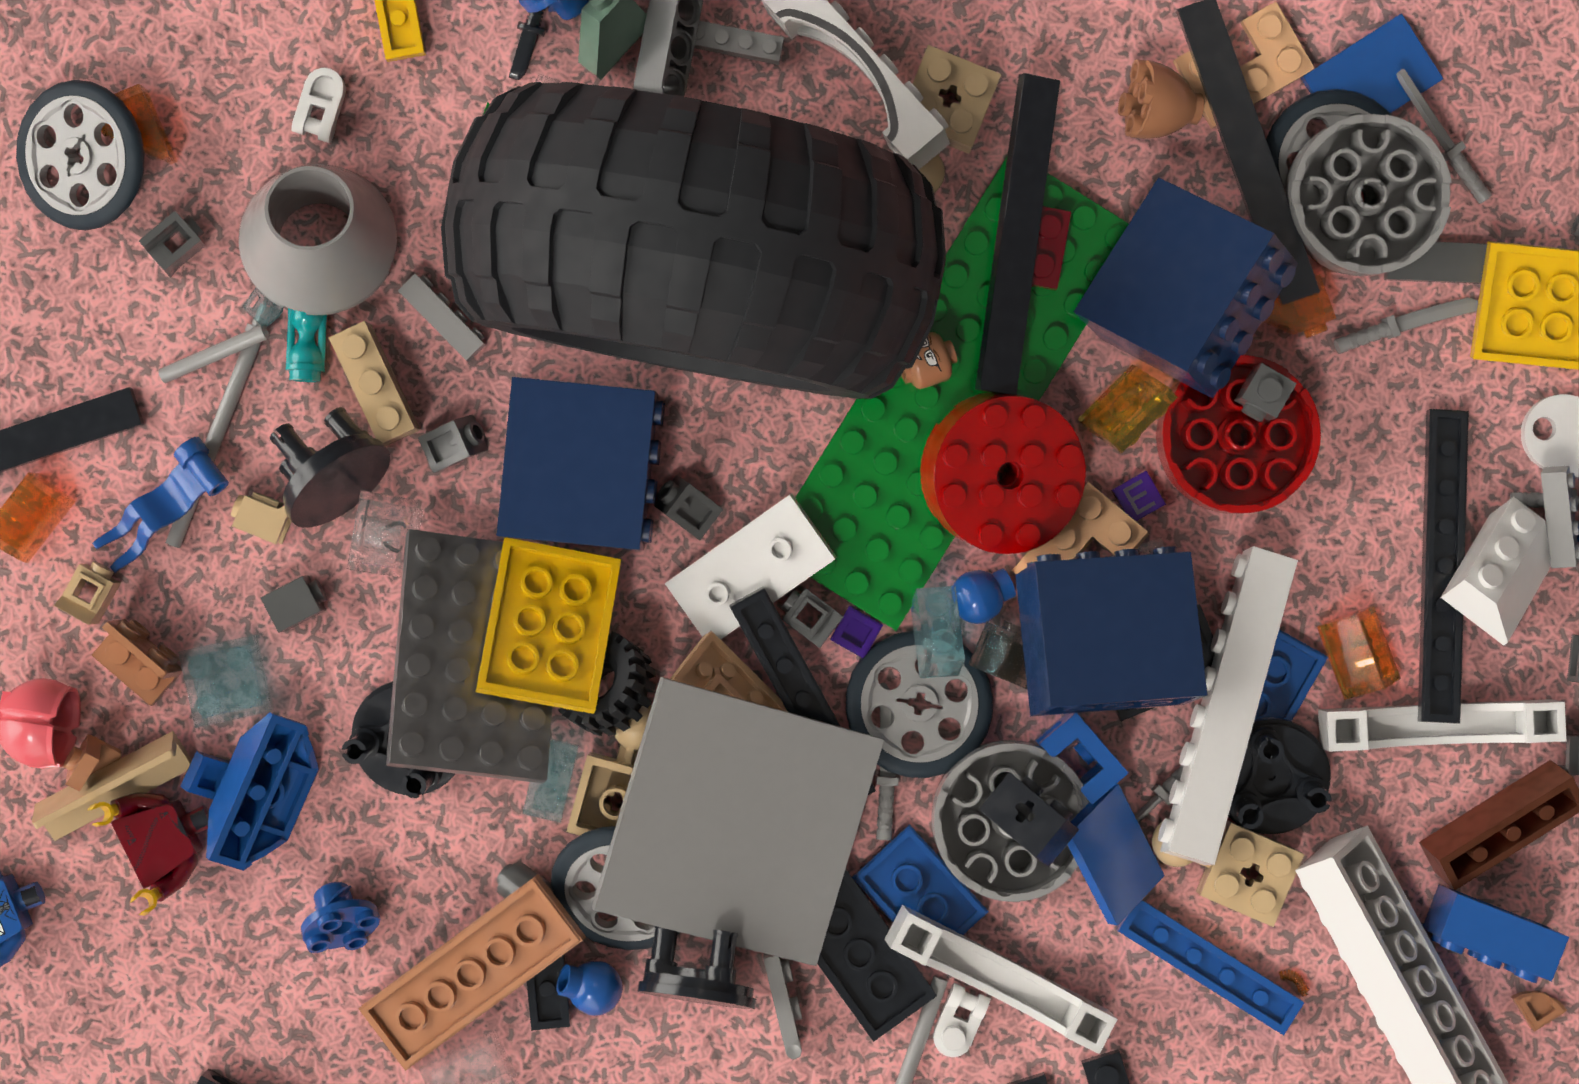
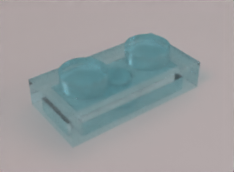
[522,739,579,823]

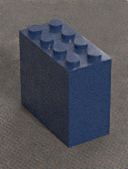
[1073,177,1298,399]
[496,377,665,550]
[1015,546,1208,717]

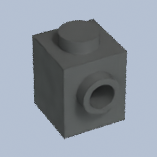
[1234,363,1297,422]

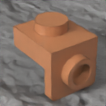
[63,734,122,791]

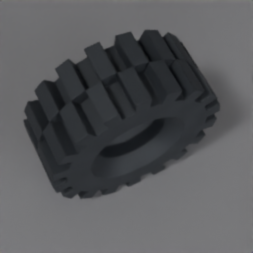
[558,631,656,736]

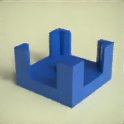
[1035,712,1129,804]

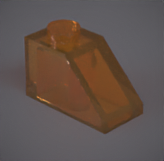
[101,84,177,165]
[1263,274,1337,338]

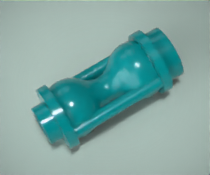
[285,308,327,382]

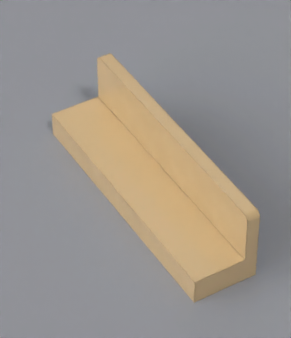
[32,731,192,841]

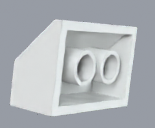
[1441,496,1551,645]

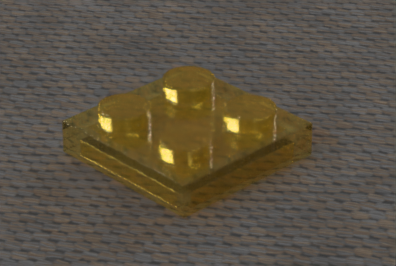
[1078,364,1178,454]

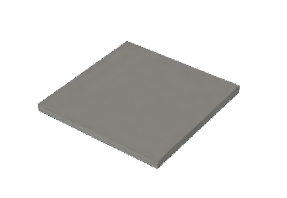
[591,677,884,966]

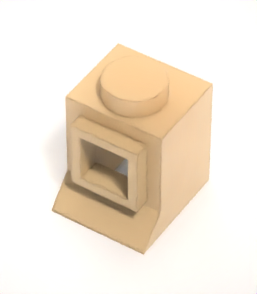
[231,492,292,544]
[54,561,121,625]

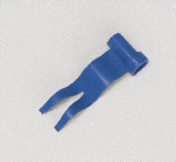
[92,437,229,573]

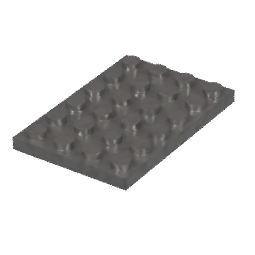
[386,529,552,783]

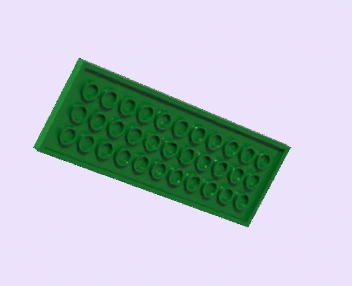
[795,157,1129,631]

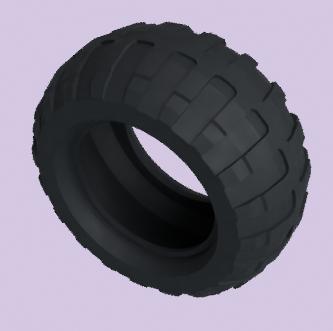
[441,82,946,399]

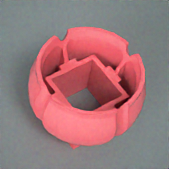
[0,678,81,769]

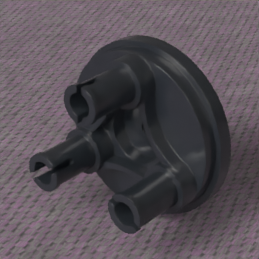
[270,407,390,528]
[342,681,455,798]
[1228,717,1332,834]
[637,926,757,1009]

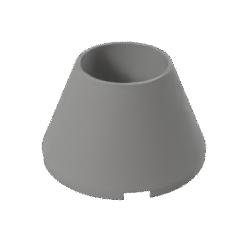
[239,164,397,315]

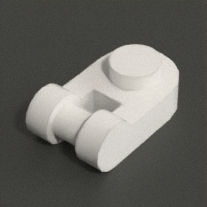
[291,68,346,143]
[933,983,990,1057]

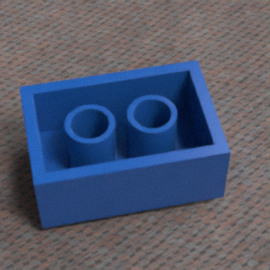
[1423,884,1569,984]

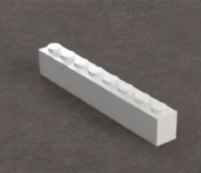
[1158,546,1298,865]

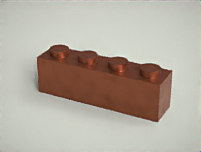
[1419,760,1579,890]

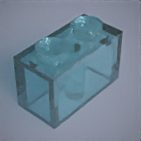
[911,586,965,679]

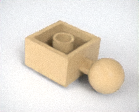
[913,45,1001,193]
[566,704,652,835]
[1152,818,1304,927]

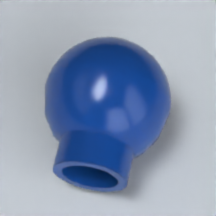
[950,568,1016,624]
[557,961,623,1016]

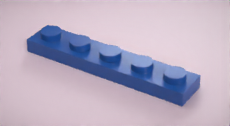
[1116,900,1305,1036]

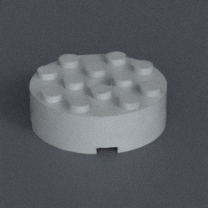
[1284,114,1452,276]
[931,740,1089,902]

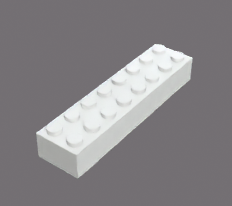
[1295,825,1509,1084]

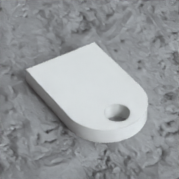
[1521,394,1579,479]

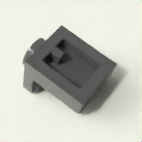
[418,415,488,473]
[654,475,723,540]

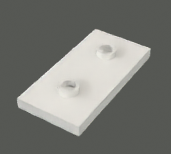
[665,493,837,639]

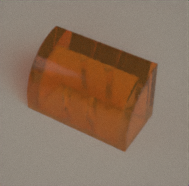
[0,472,76,563]
[1317,606,1401,700]

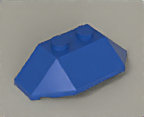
[206,712,319,871]

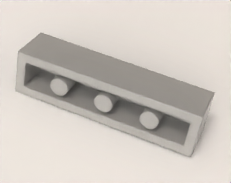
[694,21,784,65]
[398,274,486,362]
[1541,466,1579,568]

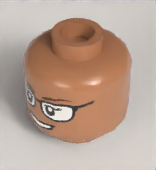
[901,332,957,389]

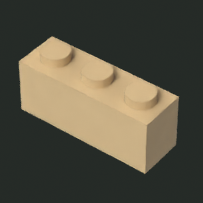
[329,321,420,447]

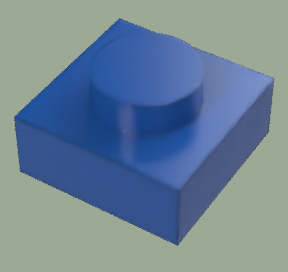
[180,751,229,799]

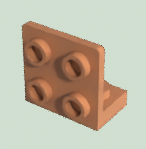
[92,619,184,706]

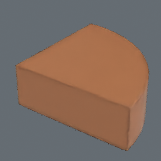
[1511,991,1567,1032]

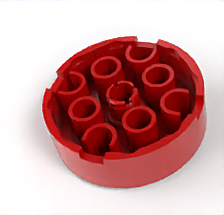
[1156,355,1321,514]
[920,392,1086,554]

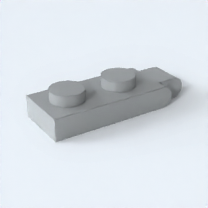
[763,953,803,1059]

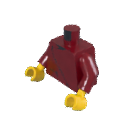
[88,792,209,916]

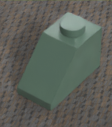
[578,0,647,80]

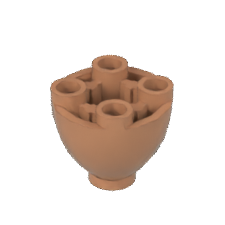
[1118,59,1204,139]

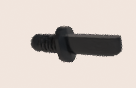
[509,9,546,80]

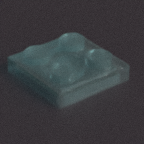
[178,635,274,728]

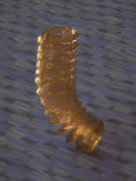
[1278,969,1310,997]

